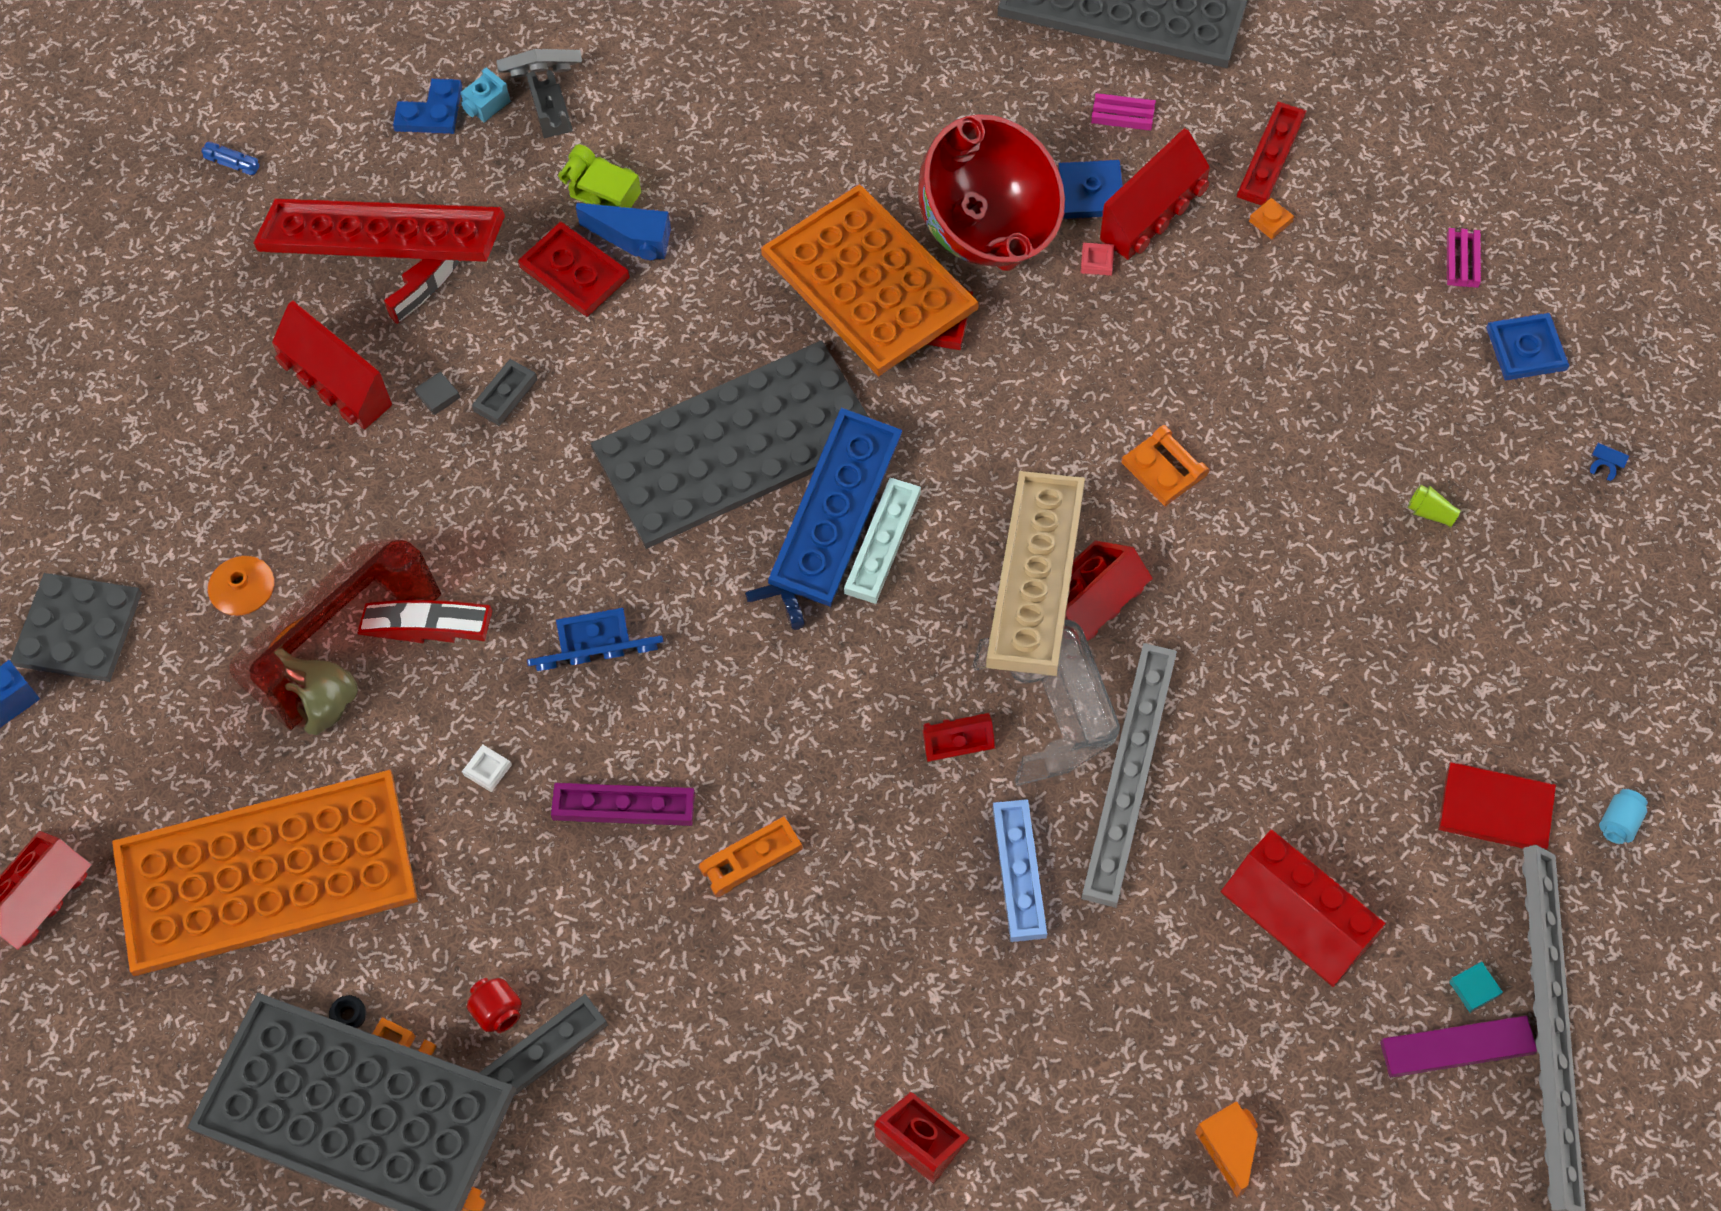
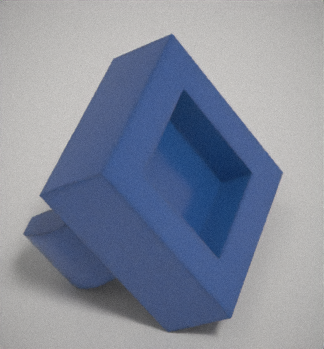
[1590,443,1629,481]

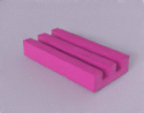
[1091,93,1156,131]
[1447,228,1481,288]

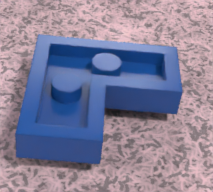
[393,79,462,134]

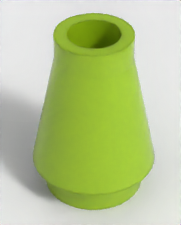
[1407,485,1461,527]

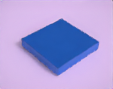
[1486,313,1569,381]

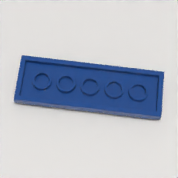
[768,408,902,607]

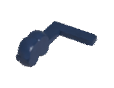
[745,585,804,630]

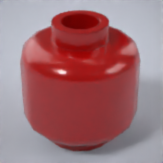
[466,978,522,1033]

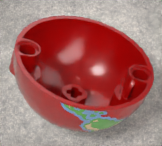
[918,114,1065,271]

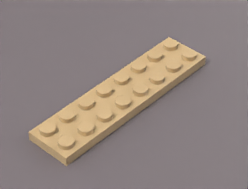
[986,471,1085,676]

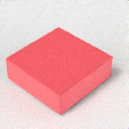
[1081,243,1114,276]

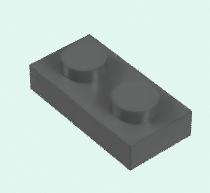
[472,359,538,426]

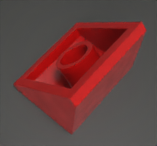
[874,1092,969,1184]

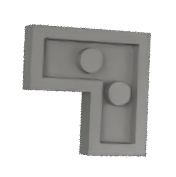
[496,49,582,78]

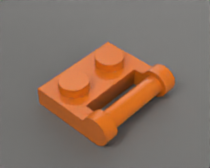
[1121,425,1210,506]

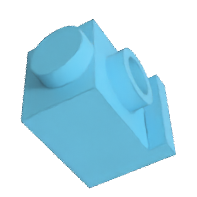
[461,68,511,122]

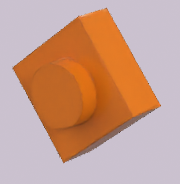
[1249,198,1294,239]

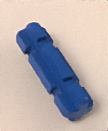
[201,141,260,175]

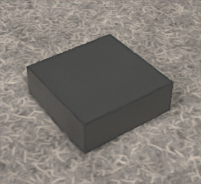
[414,371,460,415]

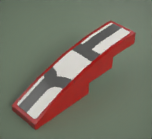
[384,259,460,324]
[357,600,493,643]

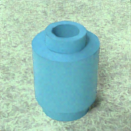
[1599,789,1648,844]

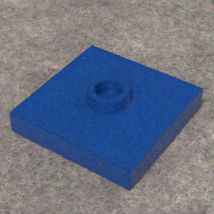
[1058,160,1123,219]

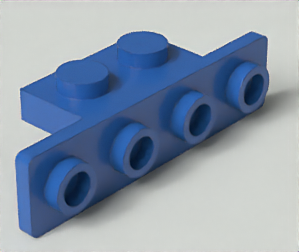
[527,608,664,671]

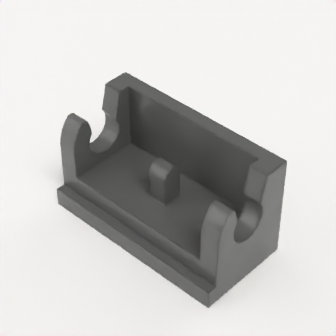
[526,70,573,138]

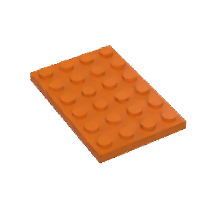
[761,184,978,377]

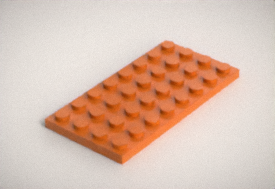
[112,770,418,976]

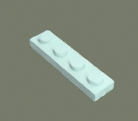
[844,478,921,604]

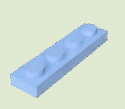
[993,799,1047,942]

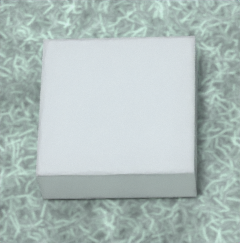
[462,744,512,792]

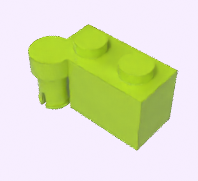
[558,144,641,208]

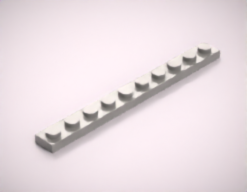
[1522,845,1586,1211]

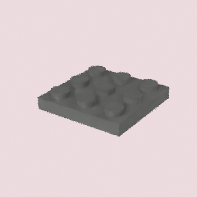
[10,573,142,682]

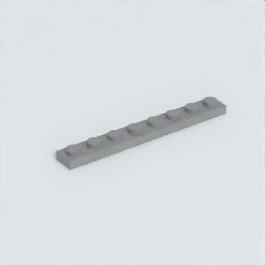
[1081,643,1177,908]

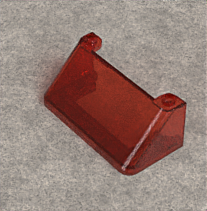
[229,539,442,731]

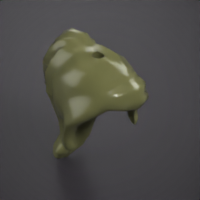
[271,648,358,735]

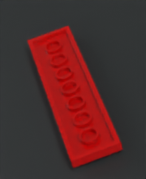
[253,199,505,262]

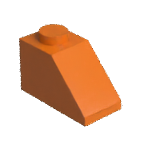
[1195,1101,1258,1197]

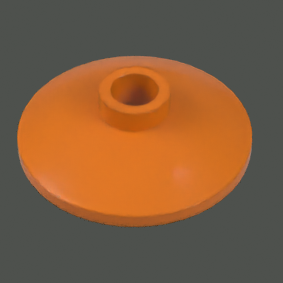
[208,556,274,616]

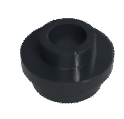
[329,995,366,1029]

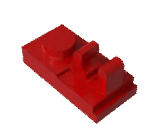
[922,713,995,762]

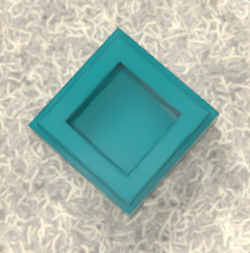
[1449,962,1503,1013]

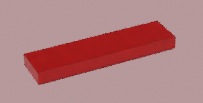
[1237,102,1306,206]

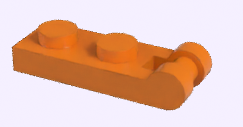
[698,816,802,897]

